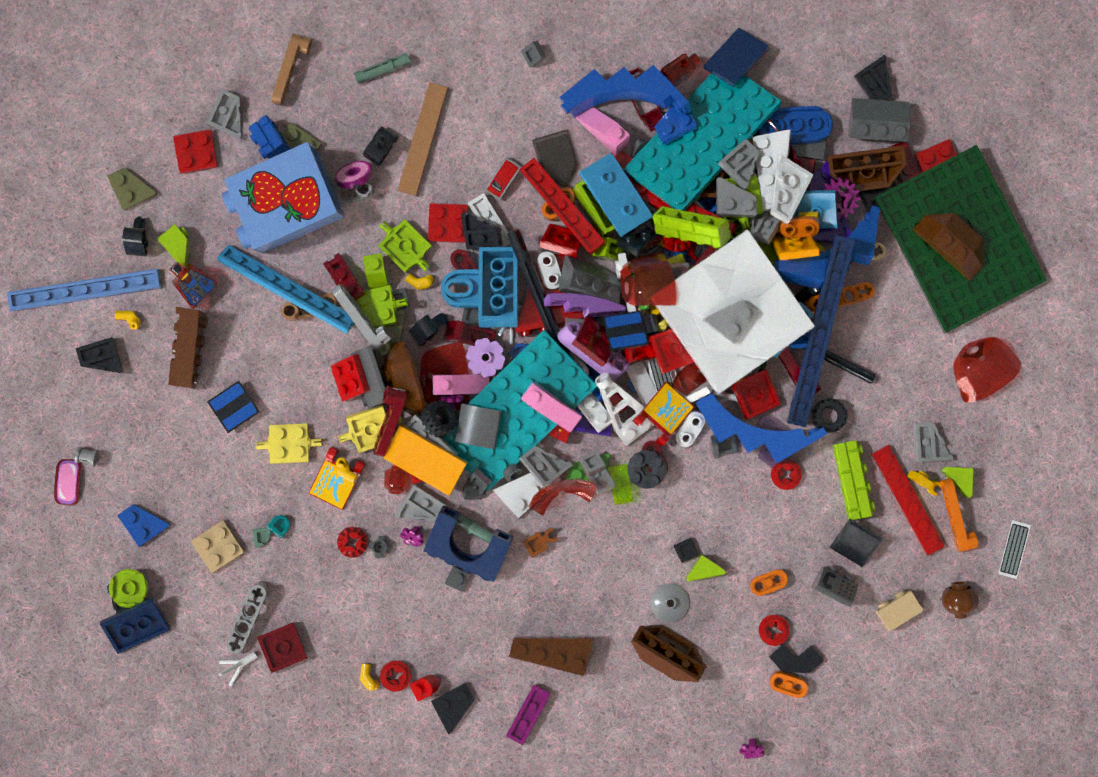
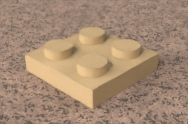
[191,520,245,574]

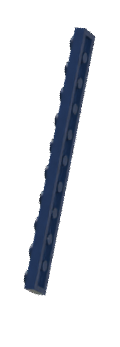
[786,235,855,427]

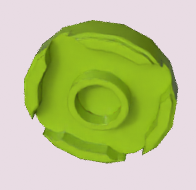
[109,569,149,608]

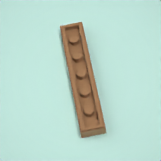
[398,82,448,196]

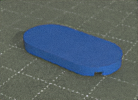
[757,106,833,145]

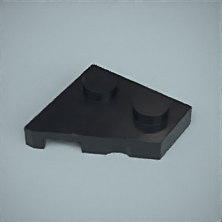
[854,55,892,100]
[461,212,503,250]
[617,229,660,257]
[75,337,124,373]
[431,683,474,734]

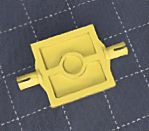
[338,404,403,453]
[256,423,322,464]

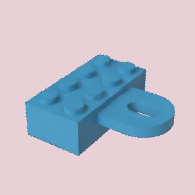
[441,247,518,327]

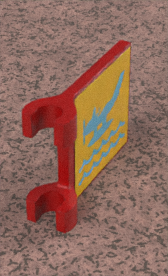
[632,382,694,447]
[308,447,366,510]

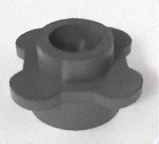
[368,536,391,559]

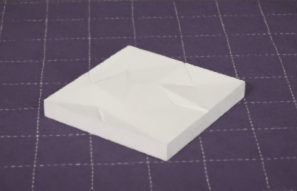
[650,230,815,394]

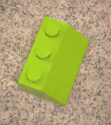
[572,180,616,237]

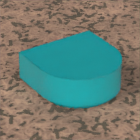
[266,515,290,538]

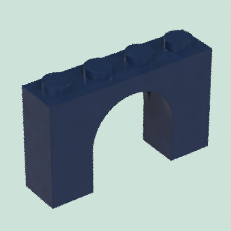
[423,505,514,582]

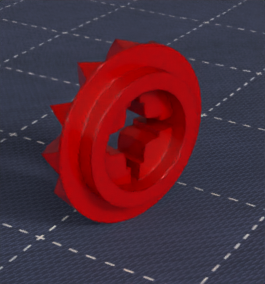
[663,236,693,252]
[771,459,802,490]
[337,527,368,558]
[758,615,789,646]
[380,660,411,692]

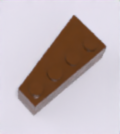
[168,307,208,389]
[509,637,594,676]

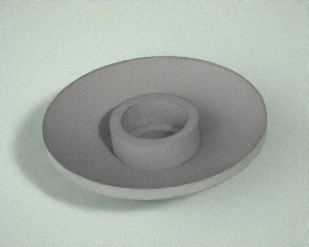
[651,584,689,622]

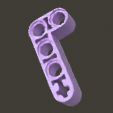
[557,321,630,381]

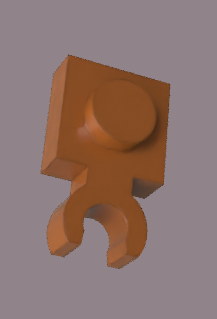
[522,528,559,558]

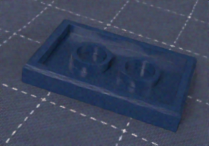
[704,28,769,87]
[100,597,171,654]

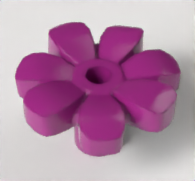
[439,394,464,410]
[400,526,424,547]
[739,738,764,759]

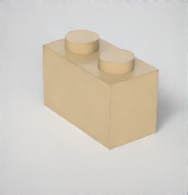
[875,589,923,631]

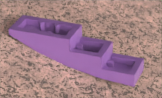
[544,293,626,318]

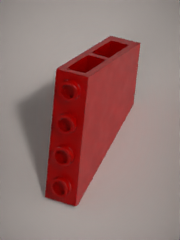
[516,253,585,337]

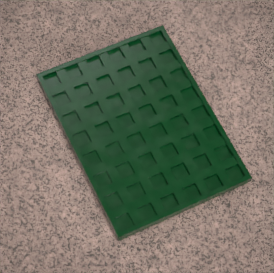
[874,145,1047,333]

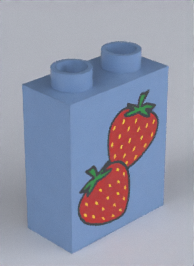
[222,142,345,253]

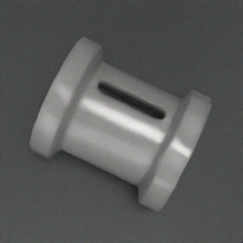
[74,446,99,467]

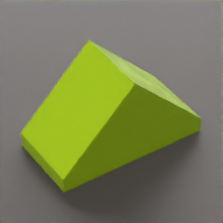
[940,467,973,498]
[686,555,726,582]

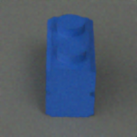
[249,115,291,159]

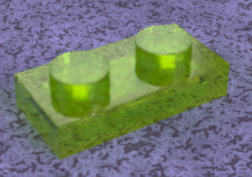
[607,464,633,505]

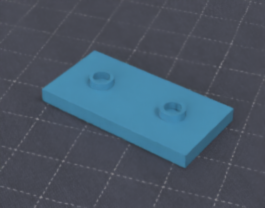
[579,153,653,237]
[760,190,838,228]

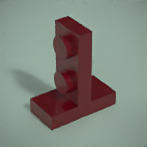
[443,320,496,346]

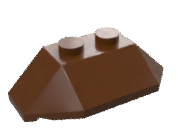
[827,145,906,192]
[912,213,983,281]
[382,341,425,416]
[631,625,707,683]

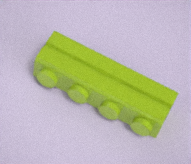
[653,206,731,248]
[832,440,875,520]

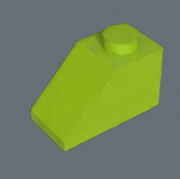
[157,224,190,270]
[589,237,633,262]
[363,253,389,290]

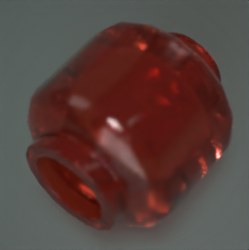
[384,465,409,494]

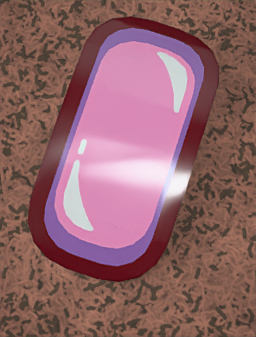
[54,459,81,506]

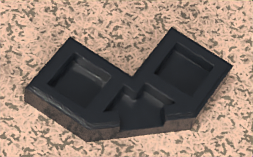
[768,644,824,673]

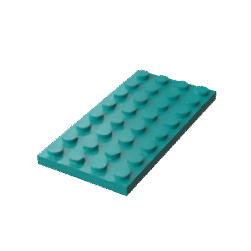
[623,74,782,211]
[442,330,597,492]

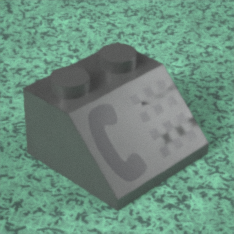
[811,565,858,607]

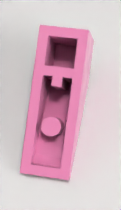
[576,107,630,156]
[432,374,489,395]
[521,382,582,432]

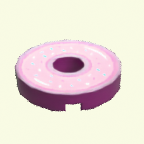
[335,161,373,189]

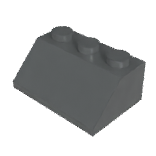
[848,98,910,142]
[558,255,622,304]
[351,345,387,409]

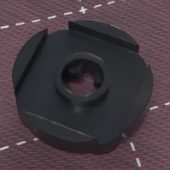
[627,450,667,489]

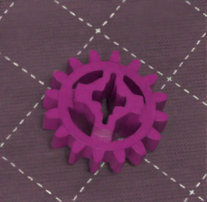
[820,177,861,220]

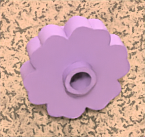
[466,338,505,378]

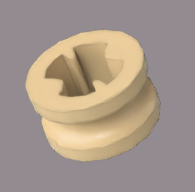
[872,242,886,260]

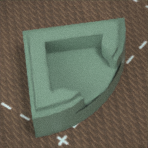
[252,527,272,548]

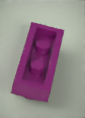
[506,684,551,745]

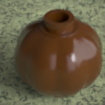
[942,581,979,619]

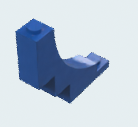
[560,65,692,118]
[773,206,880,289]
[696,393,827,464]

